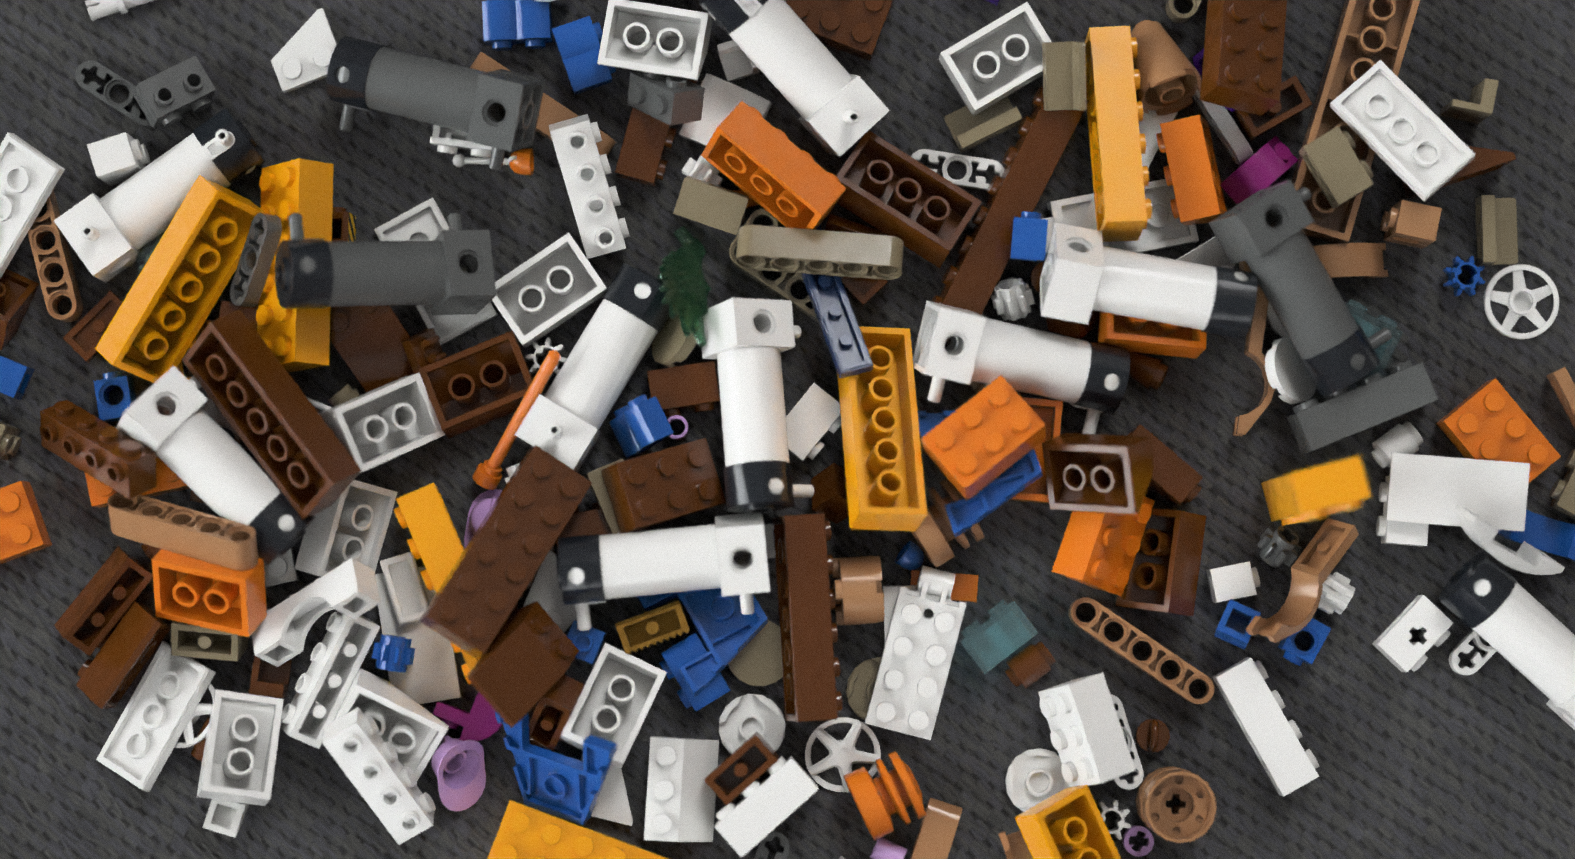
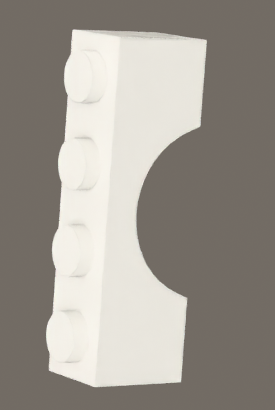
[251,558,380,667]

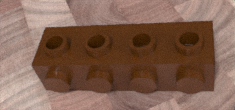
[40,400,156,499]

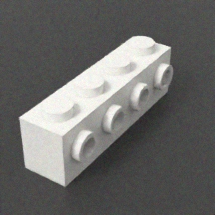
[549,114,630,259]
[280,611,380,749]
[322,707,436,845]

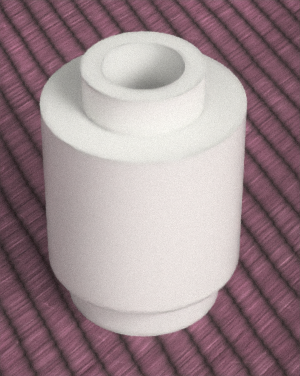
[1371,421,1424,468]

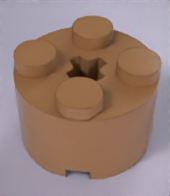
[832,556,884,626]

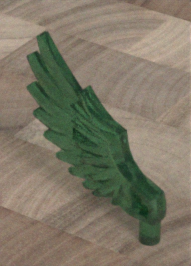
[658,226,711,347]

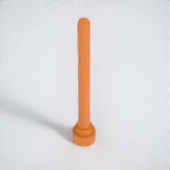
[472,350,560,490]

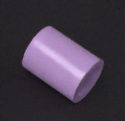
[667,415,689,440]
[870,837,907,859]

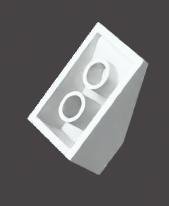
[333,668,448,781]
[197,689,284,806]

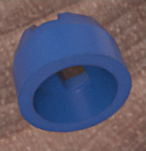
[895,540,924,570]

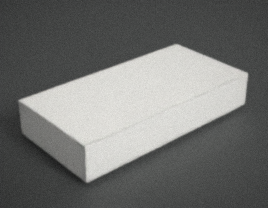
[380,552,429,626]

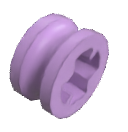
[1122,825,1154,857]

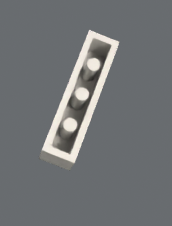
[1212,657,1319,797]

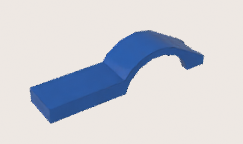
[1497,510,1575,561]

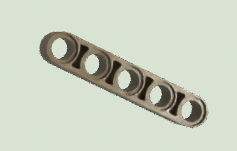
[736,225,904,280]

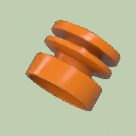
[843,751,926,841]

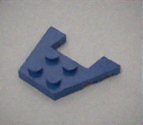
[918,411,1042,537]
[636,588,768,697]
[495,712,617,825]

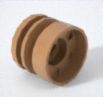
[910,478,985,568]
[1135,766,1217,843]

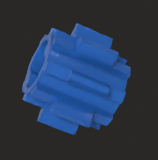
[1443,256,1485,297]
[372,634,415,672]

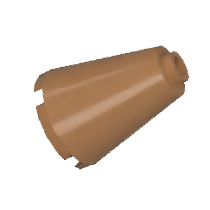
[1131,20,1202,116]

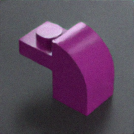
[1220,136,1298,204]
[433,691,503,741]

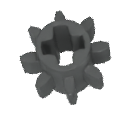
[1257,526,1302,567]

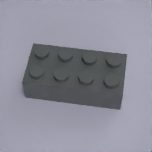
[1286,359,1438,454]

